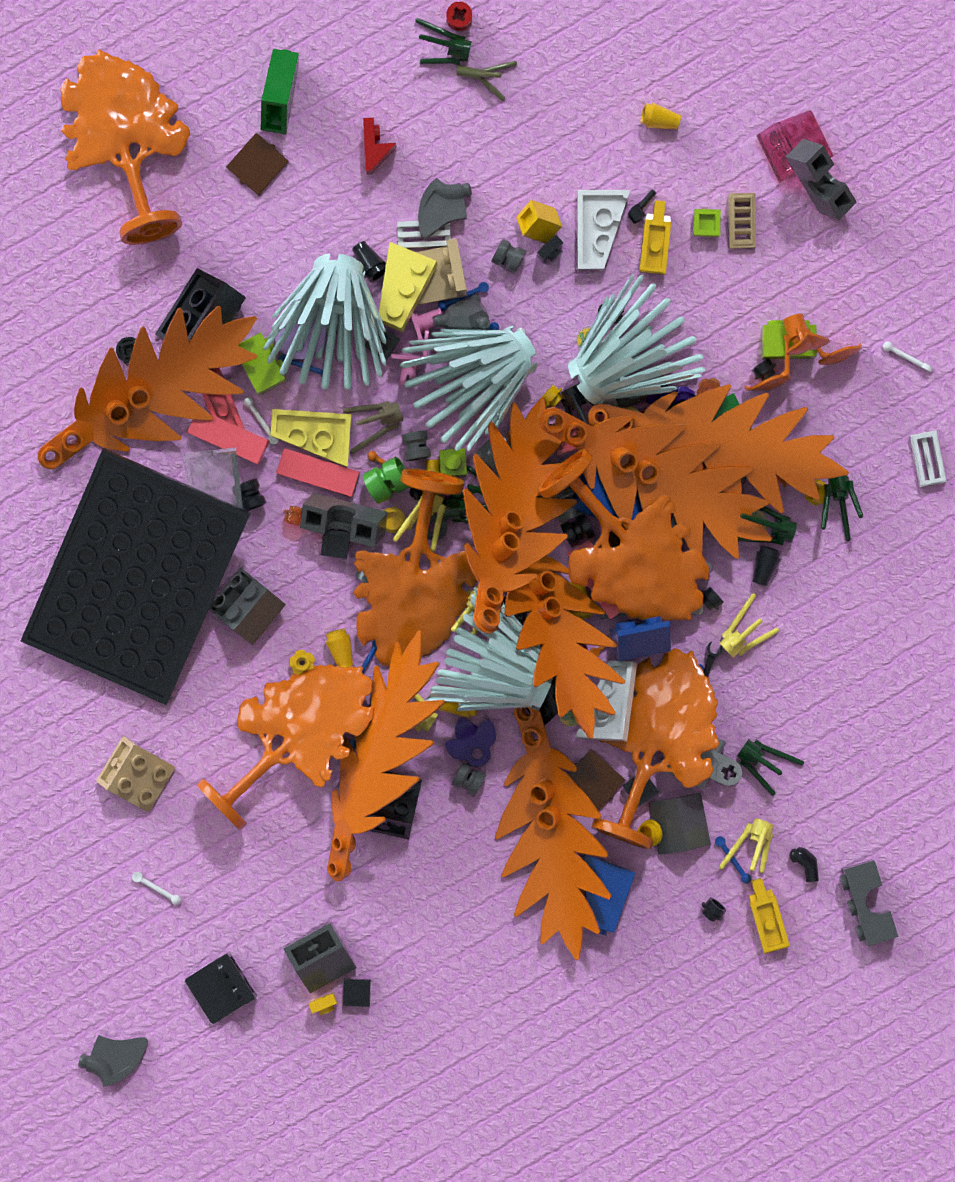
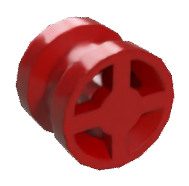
[446,1,472,31]

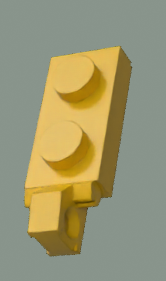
[639,200,671,275]
[749,878,790,954]

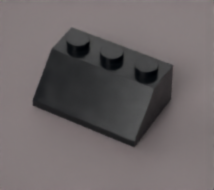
[155,268,246,342]

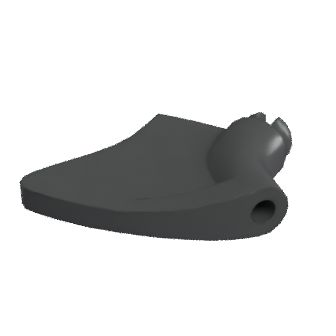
[418,178,472,239]
[78,1035,148,1087]

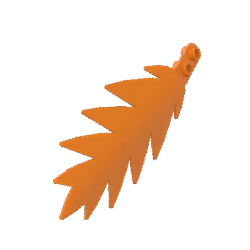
[37,306,257,469]
[588,384,849,513]
[463,397,577,634]
[539,407,772,559]
[504,530,625,739]
[327,630,445,882]
[495,707,611,960]

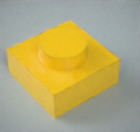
[308,992,338,1015]

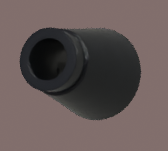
[352,241,386,282]
[752,545,782,586]

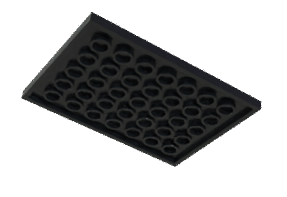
[20,448,251,705]

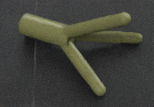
[457,61,517,101]

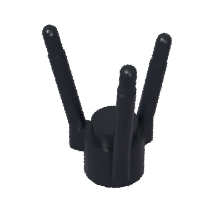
[561,383,603,425]

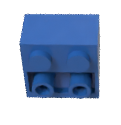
[609,616,671,662]

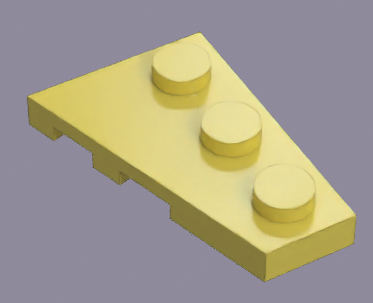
[379,242,438,332]
[270,409,352,467]

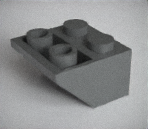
[209,568,286,645]
[283,921,357,993]

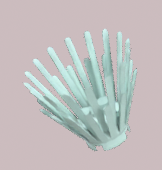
[263,254,386,390]
[568,274,706,405]
[400,326,538,451]
[426,588,553,711]

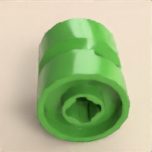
[363,456,410,504]

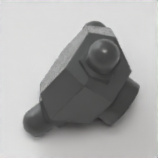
[433,295,490,330]

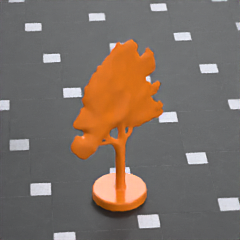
[60,49,190,245]
[538,449,709,621]
[353,469,477,666]
[591,648,719,850]
[196,664,375,830]

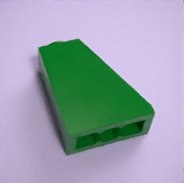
[260,49,299,135]

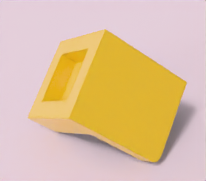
[516,200,562,243]

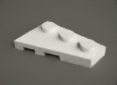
[577,190,630,270]
[575,661,637,742]

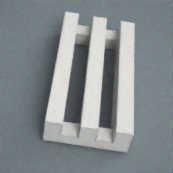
[397,221,451,249]
[910,430,947,487]

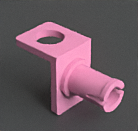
[411,308,442,340]
[391,329,430,385]

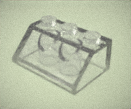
[183,447,243,509]

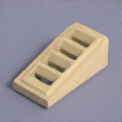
[728,193,756,249]

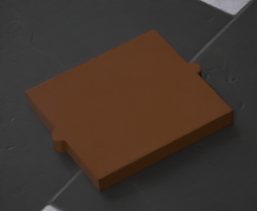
[226,133,289,196]
[568,749,625,810]

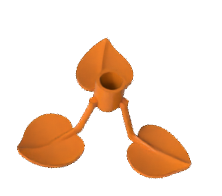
[744,313,862,391]

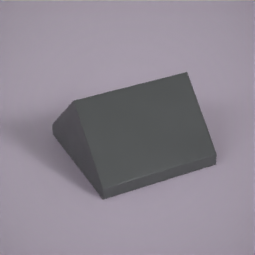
[649,793,711,855]

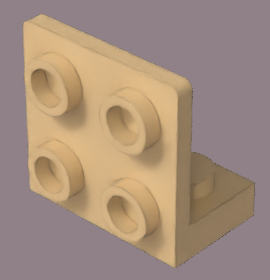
[416,238,467,306]
[96,736,175,812]

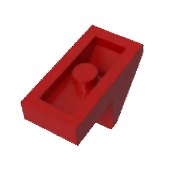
[363,117,397,175]

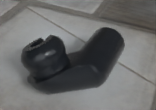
[789,847,819,882]

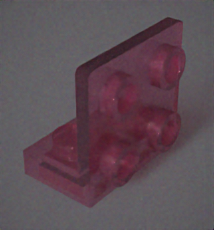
[756,110,833,183]

